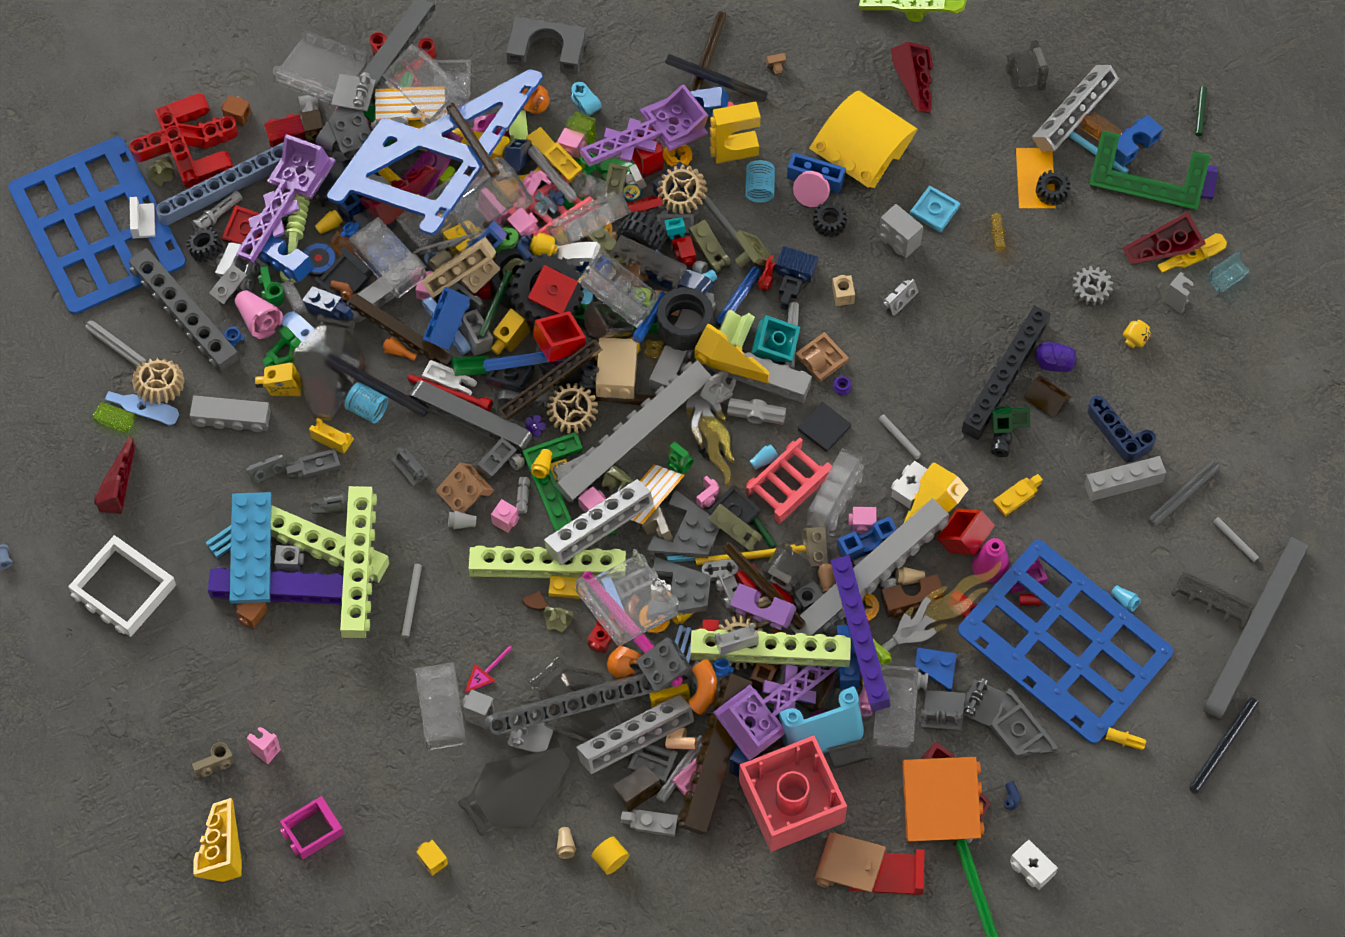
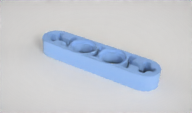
[422,296,471,355]

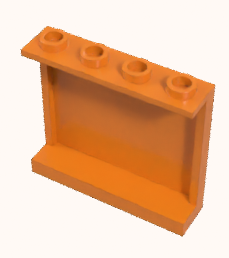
[902,757,984,842]

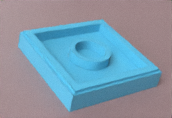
[910,185,961,233]

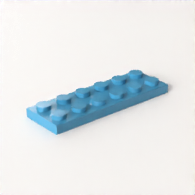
[230,492,272,604]

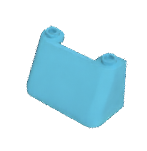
[779,687,864,754]

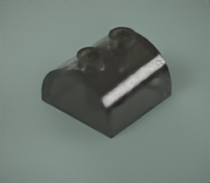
[584,300,635,338]

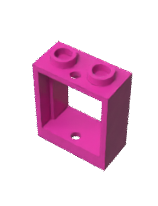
[279,796,344,860]

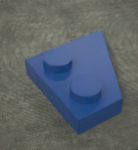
[914,648,957,691]

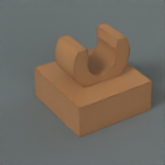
[765,53,786,74]

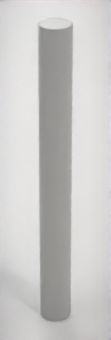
[401,564,422,638]

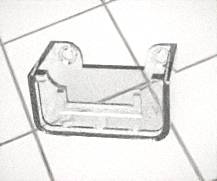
[382,44,470,125]
[451,157,534,242]

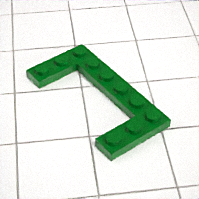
[1089,130,1211,210]
[522,432,617,536]

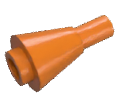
[382,336,418,361]

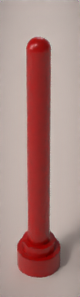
[407,374,493,412]

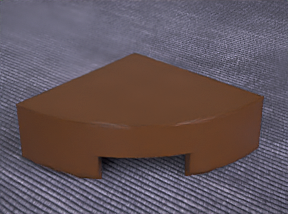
[522,591,548,611]

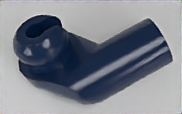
[517,235,533,261]
[1004,781,1021,811]

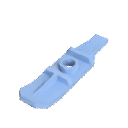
[281,311,331,358]
[105,391,179,426]

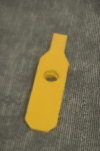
[1157,233,1227,273]

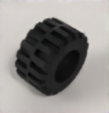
[616,211,668,257]

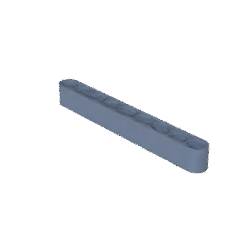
[156,138,299,225]

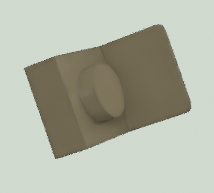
[642,506,674,542]

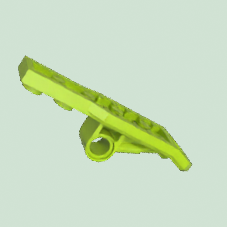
[859,0,966,22]

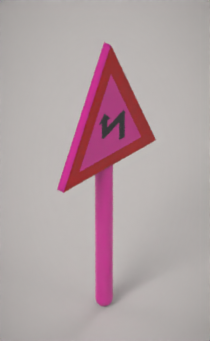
[465,646,512,693]

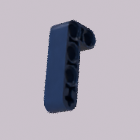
[641,249,713,295]
[1087,396,1156,462]

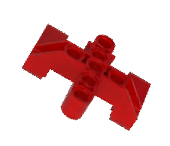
[130,93,239,188]

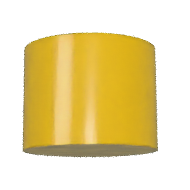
[591,836,630,875]

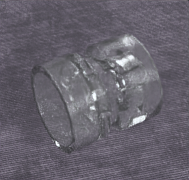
[572,172,607,203]

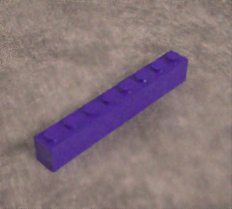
[830,555,891,712]
[208,567,363,605]

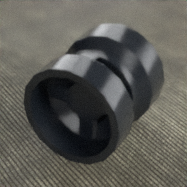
[990,433,1012,457]

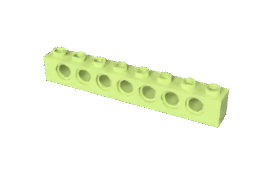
[340,486,377,638]
[271,506,389,583]
[469,546,626,580]
[690,629,851,667]

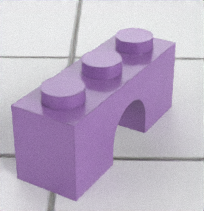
[730,583,797,630]

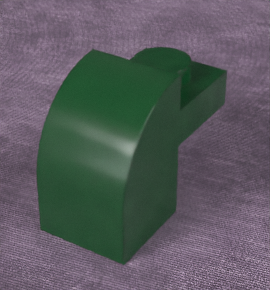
[992,406,1030,433]

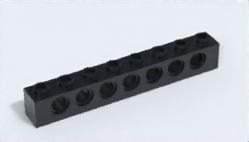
[961,305,1051,440]

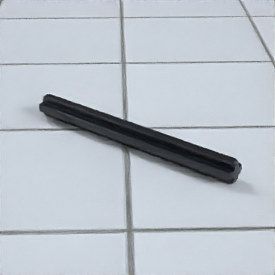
[665,54,768,102]
[326,353,429,417]
[1189,697,1259,794]

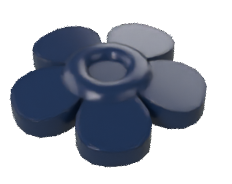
[544,189,565,210]

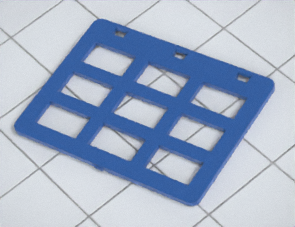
[8,136,186,314]
[958,540,1173,744]

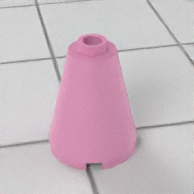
[235,290,283,339]

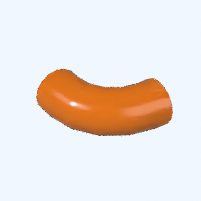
[688,659,718,715]

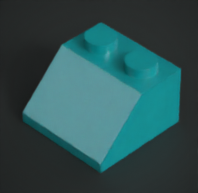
[751,315,800,362]

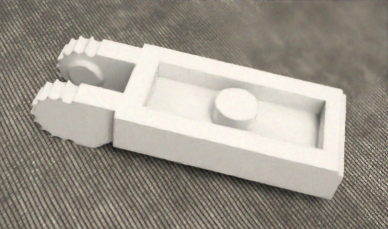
[422,360,477,396]

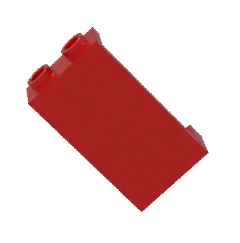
[849,849,925,895]

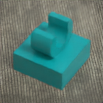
[665,217,686,240]

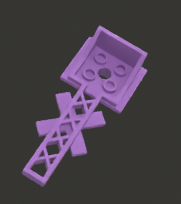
[580,84,708,166]
[236,134,336,263]
[713,664,839,761]

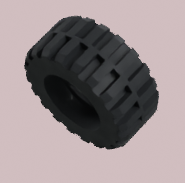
[510,253,584,326]

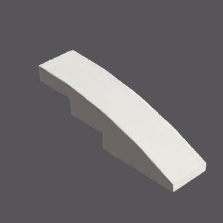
[556,242,600,266]

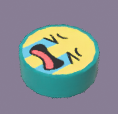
[623,184,641,202]

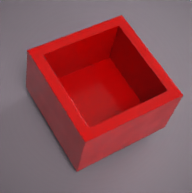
[632,128,664,178]
[533,311,586,362]
[937,509,995,555]

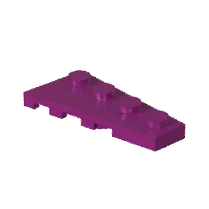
[401,131,463,199]

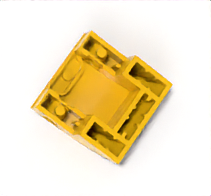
[809,90,918,188]

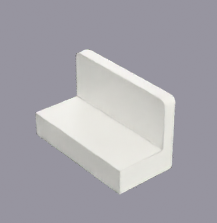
[130,197,155,239]

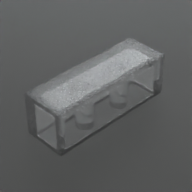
[281,279,308,315]

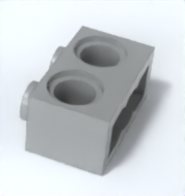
[462,689,495,729]

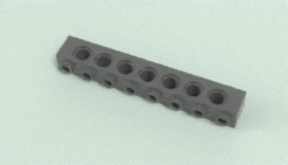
[128,248,239,373]

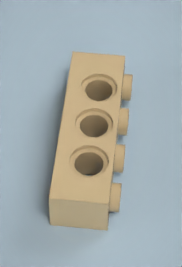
[422,237,496,298]

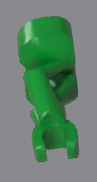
[263,325,309,367]

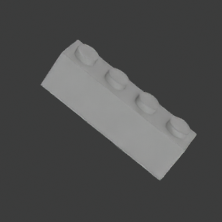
[190,396,271,432]
[1084,456,1166,501]

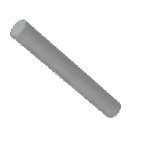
[878,414,922,460]
[1213,517,1260,563]

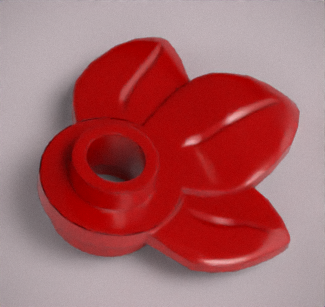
[758,255,777,291]

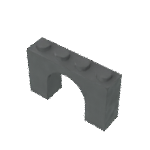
[507,17,586,74]

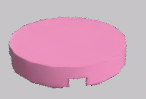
[793,171,830,207]

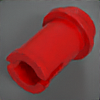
[1020,593,1043,607]

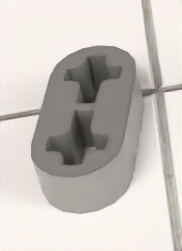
[702,560,738,581]

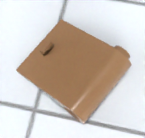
[814,833,886,893]

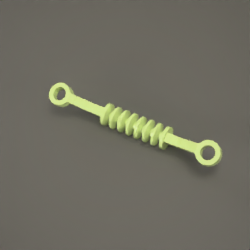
[280,194,310,284]

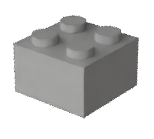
[879,204,923,258]

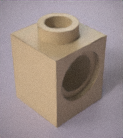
[832,275,855,306]

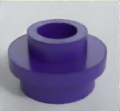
[833,376,852,395]

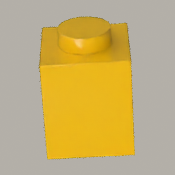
[416,840,448,876]

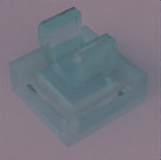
[534,191,558,216]

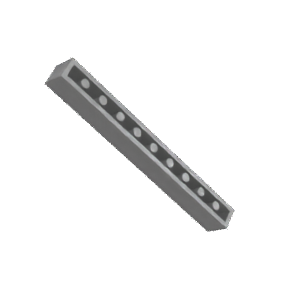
[554,360,712,503]
[789,498,949,648]

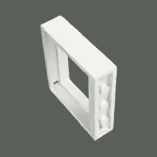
[68,535,176,637]

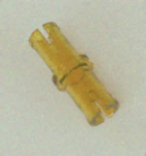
[990,213,1006,251]

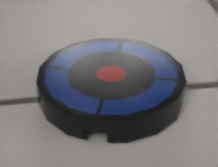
[302,242,337,277]

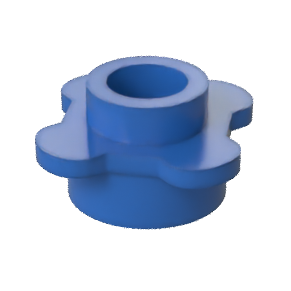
[341,222,360,239]
[222,326,244,347]
[712,658,734,677]

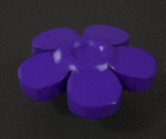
[525,415,546,437]

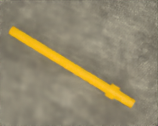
[695,544,806,566]

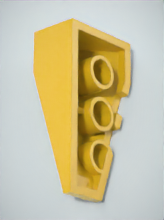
[904,463,969,523]
[194,798,242,882]

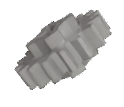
[1072,266,1113,306]

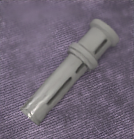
[191,190,243,232]

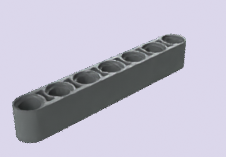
[409,380,532,453]

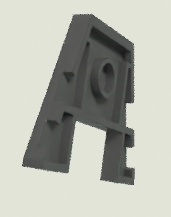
[647,491,721,558]
[647,558,711,621]

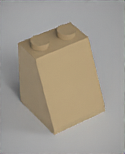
[596,338,637,399]

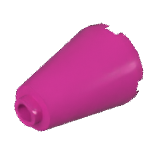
[972,538,1011,584]

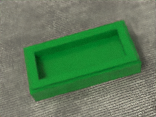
[451,356,490,376]

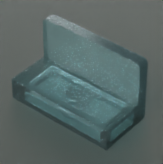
[1208,251,1249,293]

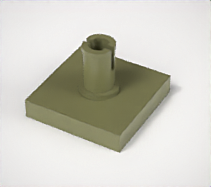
[735,230,775,268]

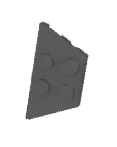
[990,688,1058,757]

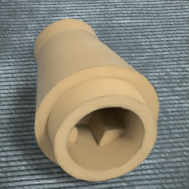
[895,566,925,586]
[556,827,576,859]

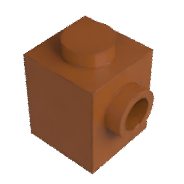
[221,95,251,126]
[236,602,268,629]

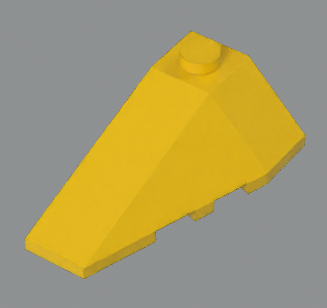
[695,324,770,383]

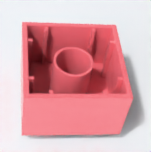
[739,736,847,852]

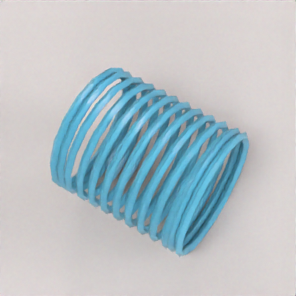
[745,160,775,202]
[344,382,388,423]

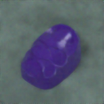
[1035,342,1076,372]

